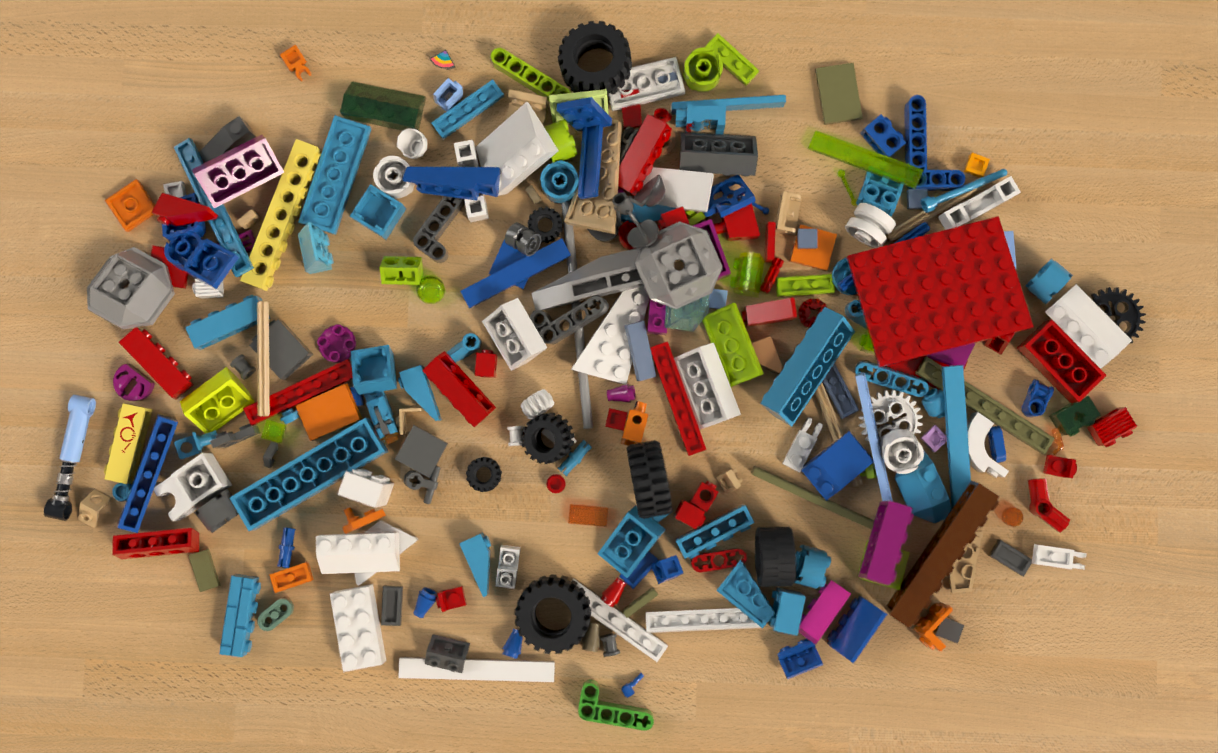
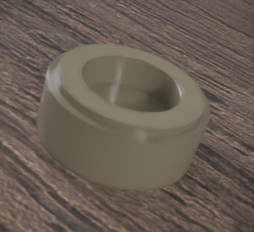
[525,185,542,204]

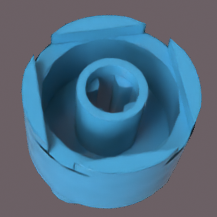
[540,161,579,203]
[1025,258,1073,304]
[794,545,831,589]

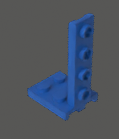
[556,97,612,199]

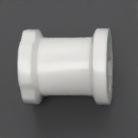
[507,426,524,446]

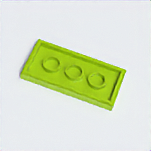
[701,302,764,387]

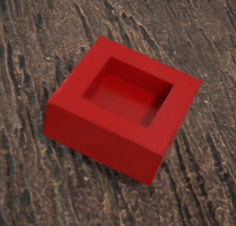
[605,408,628,431]

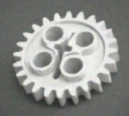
[859,390,923,442]

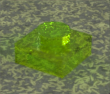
[261,419,287,443]

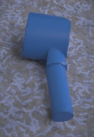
[622,673,644,698]

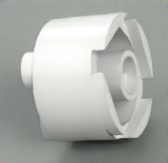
[373,156,415,199]
[880,429,924,474]

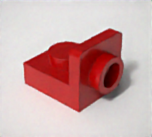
[1043,455,1077,479]
[436,586,467,612]

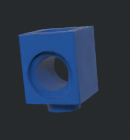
[651,555,683,584]

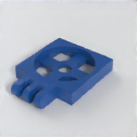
[703,175,756,218]

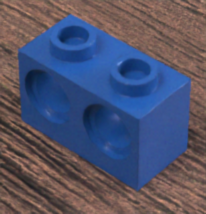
[860,114,906,162]

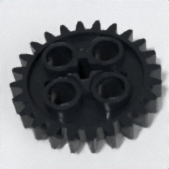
[1091,287,1146,343]

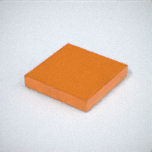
[105,179,155,232]
[790,224,837,271]

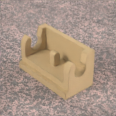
[776,191,802,236]

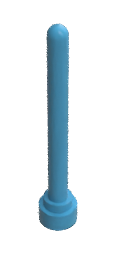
[920,169,1008,213]

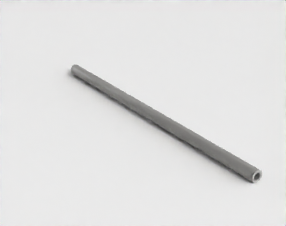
[561,201,593,429]

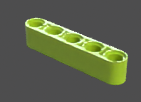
[491,48,571,102]

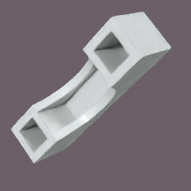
[454,140,489,222]
[938,176,1021,230]

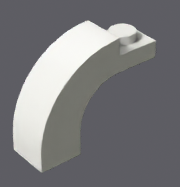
[967,412,1009,478]

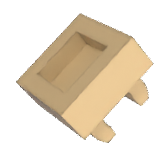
[716,469,743,494]

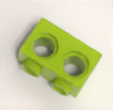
[380,256,423,285]

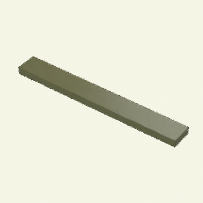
[915,357,1055,455]
[751,466,874,530]

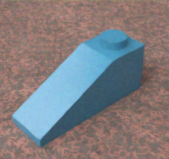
[398,365,442,421]
[459,533,492,597]

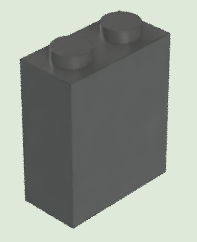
[250,319,314,380]

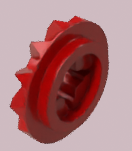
[798,298,827,328]

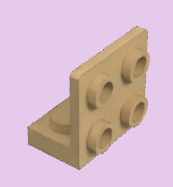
[506,90,548,125]

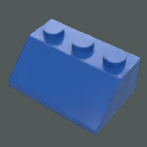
[827,596,887,664]

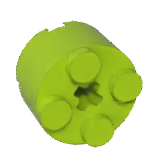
[683,47,723,92]
[544,119,578,163]

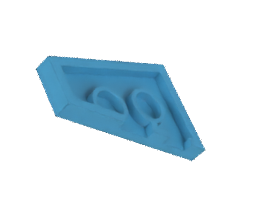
[716,560,775,629]

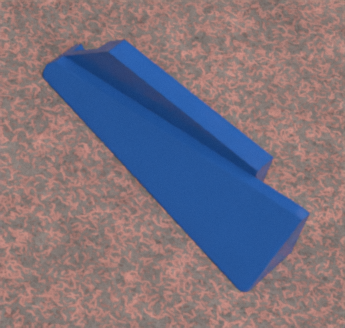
[402,167,500,201]

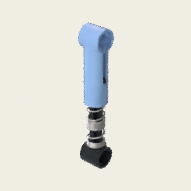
[44,395,96,521]

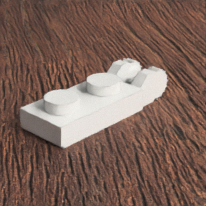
[782,417,823,473]
[1032,544,1087,570]

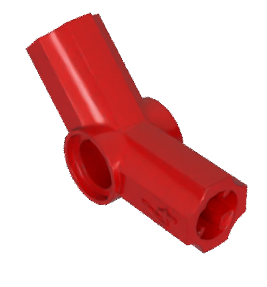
[1028,478,1070,533]

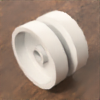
[845,203,896,248]

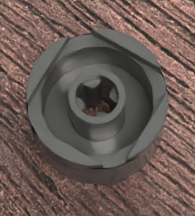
[194,489,238,533]

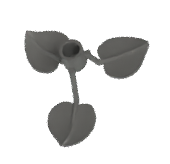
[588,175,665,248]

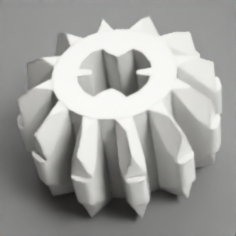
[520,389,554,419]

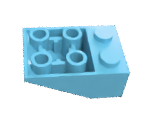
[298,222,334,274]

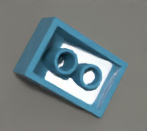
[598,505,666,578]

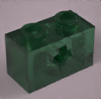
[1049,396,1101,437]

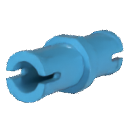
[557,440,592,477]

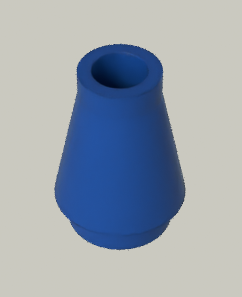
[413,587,437,618]
[502,628,523,659]

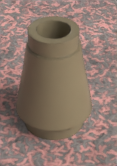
[581,623,600,652]

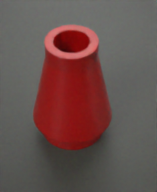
[600,577,627,607]

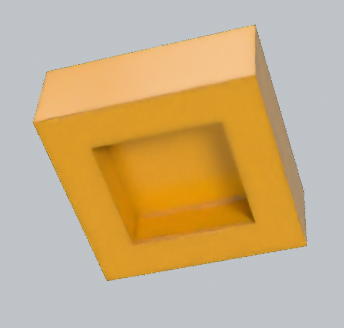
[964,153,990,178]

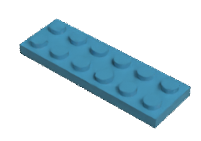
[298,115,372,235]

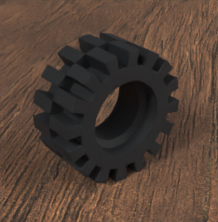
[528,207,563,243]
[466,457,502,492]

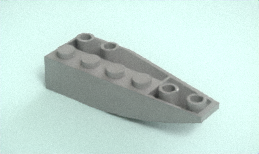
[532,248,644,311]

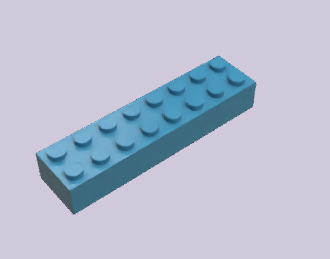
[230,418,389,531]

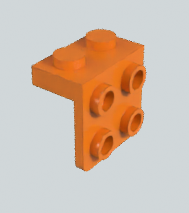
[913,602,953,652]

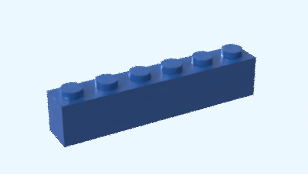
[118,414,178,533]

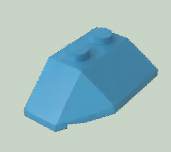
[895,449,951,524]

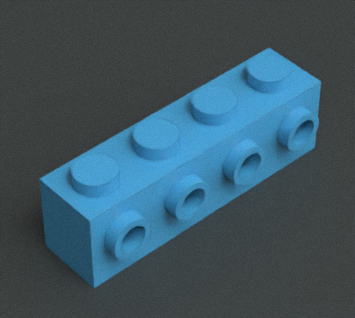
[675,504,754,559]

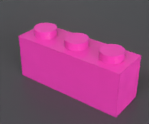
[798,580,851,645]

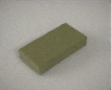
[188,549,220,592]
[623,587,658,618]

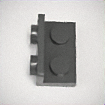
[425,634,470,673]

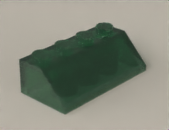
[340,81,426,131]

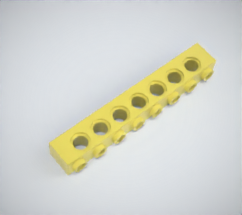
[240,139,322,291]

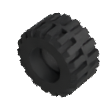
[521,413,574,464]

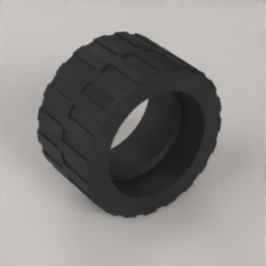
[755,527,796,587]

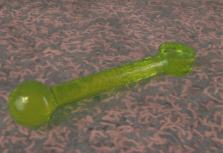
[837,169,857,206]

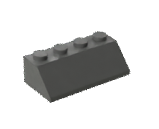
[679,132,758,177]

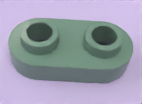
[257,598,294,631]

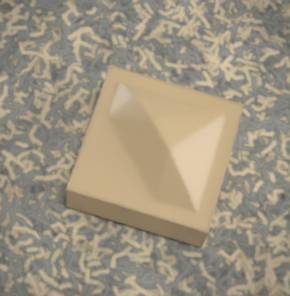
[237,209,261,230]

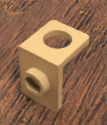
[396,408,424,435]
[78,490,110,528]

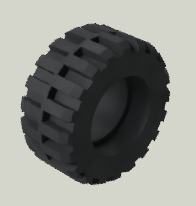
[558,21,632,95]
[626,440,672,519]
[514,575,591,654]

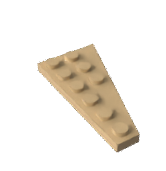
[564,120,622,234]

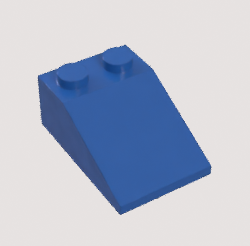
[801,431,874,500]

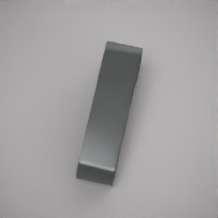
[413,196,465,263]
[530,296,609,345]

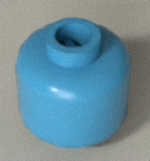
[922,388,945,418]

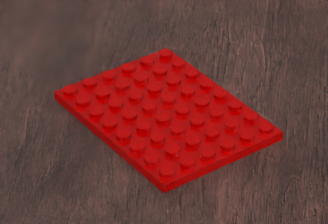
[847,216,1033,368]

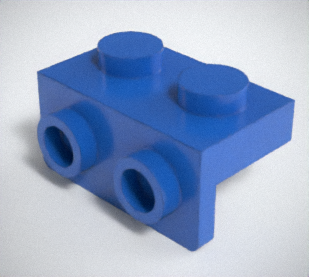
[777,639,823,680]

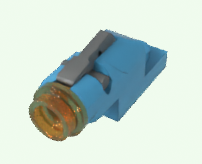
[364,391,399,446]

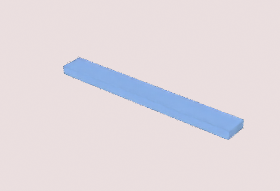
[855,372,893,501]

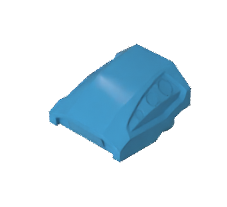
[856,166,905,217]

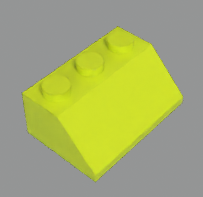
[180,367,255,434]

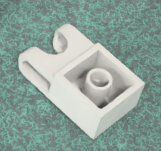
[153,453,232,522]

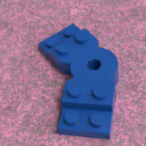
[162,193,239,289]

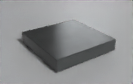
[395,425,448,478]

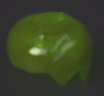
[416,275,445,304]

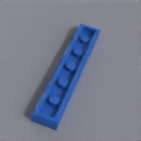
[460,238,571,308]

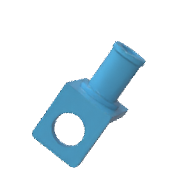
[174,430,217,459]

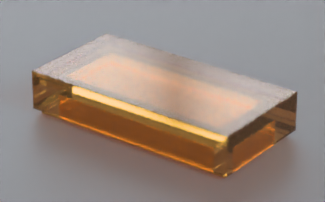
[568,504,608,527]

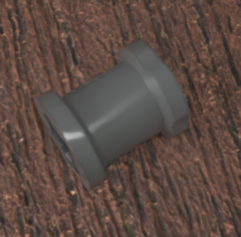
[230,355,256,380]
[600,633,620,657]

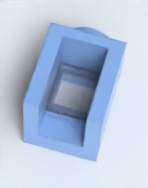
[433,78,463,112]

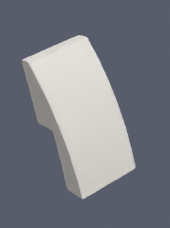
[496,545,520,589]

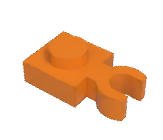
[280,44,312,81]

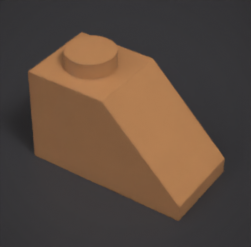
[752,336,783,375]

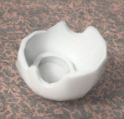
[397,128,427,159]

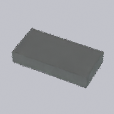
[988,539,1032,577]
[381,585,403,626]

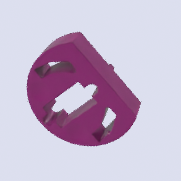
[113,364,155,401]

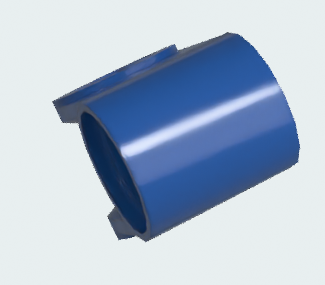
[1021,379,1054,417]

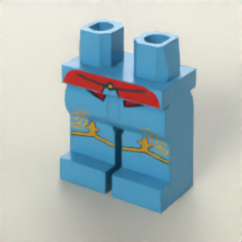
[675,104,726,135]

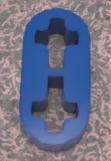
[988,426,1006,463]

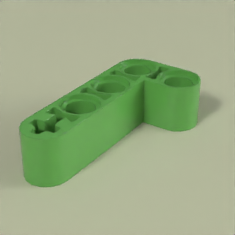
[578,679,654,731]

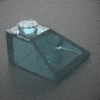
[665,294,710,332]

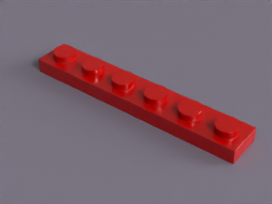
[650,341,707,456]
[243,359,353,426]

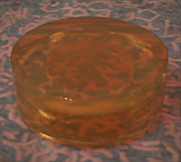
[1002,507,1023,527]

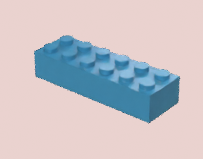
[760,307,855,427]

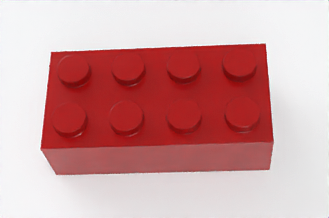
[1017,320,1107,403]

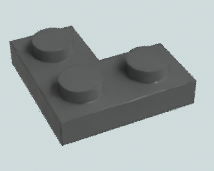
[210,424,261,448]

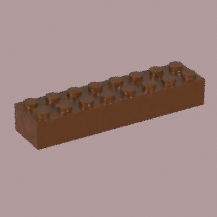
[885,481,1000,628]

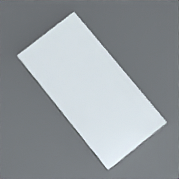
[608,57,685,111]
[634,167,714,212]

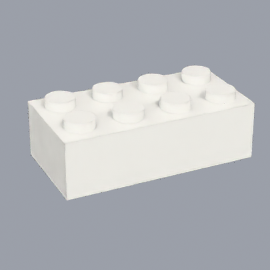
[330,584,386,672]

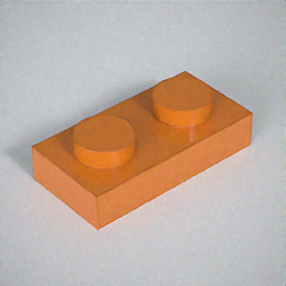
[269,562,314,593]

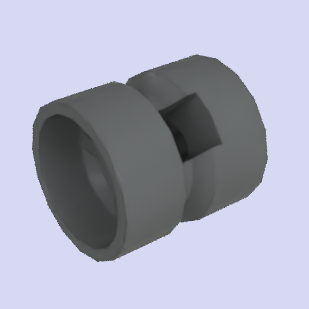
[505,222,542,256]

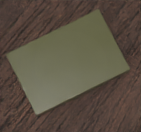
[815,63,863,125]

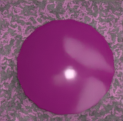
[317,324,356,363]

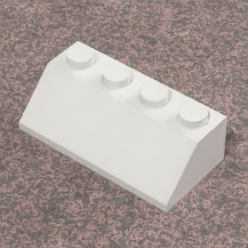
[1045,284,1132,369]
[674,343,741,430]
[316,532,400,574]

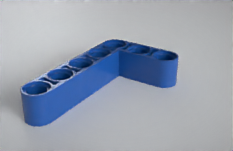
[904,95,965,191]

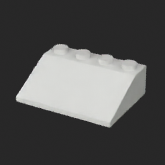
[476,102,559,196]

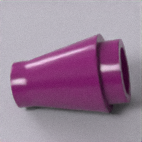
[607,384,636,403]

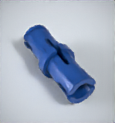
[277,527,296,568]

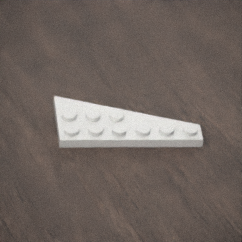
[570,286,649,385]

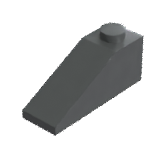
[199,116,256,163]

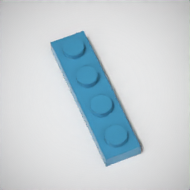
[432,79,504,140]

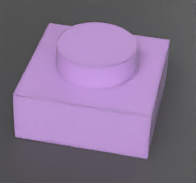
[920,425,947,452]

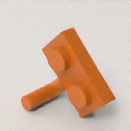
[342,507,386,534]

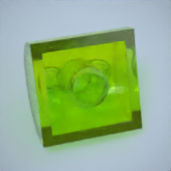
[730,252,764,298]

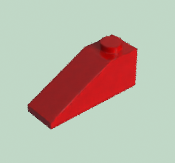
[151,193,218,226]

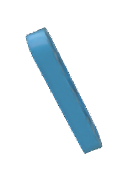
[855,361,929,397]

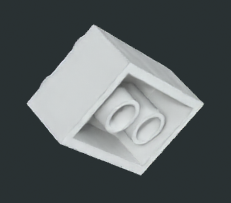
[482,298,547,371]
[338,468,394,508]

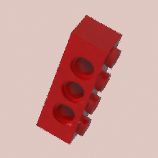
[112,528,199,560]

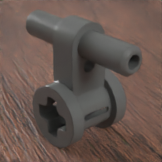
[403,466,441,504]

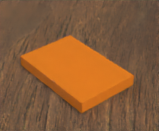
[296,383,362,441]

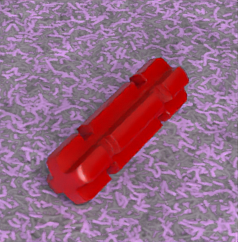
[760,257,784,294]

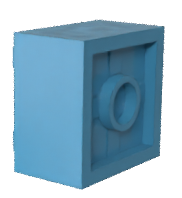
[350,184,406,240]
[351,345,397,395]
[768,587,806,636]

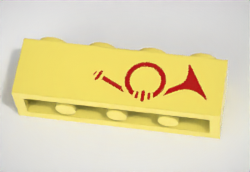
[104,403,153,484]

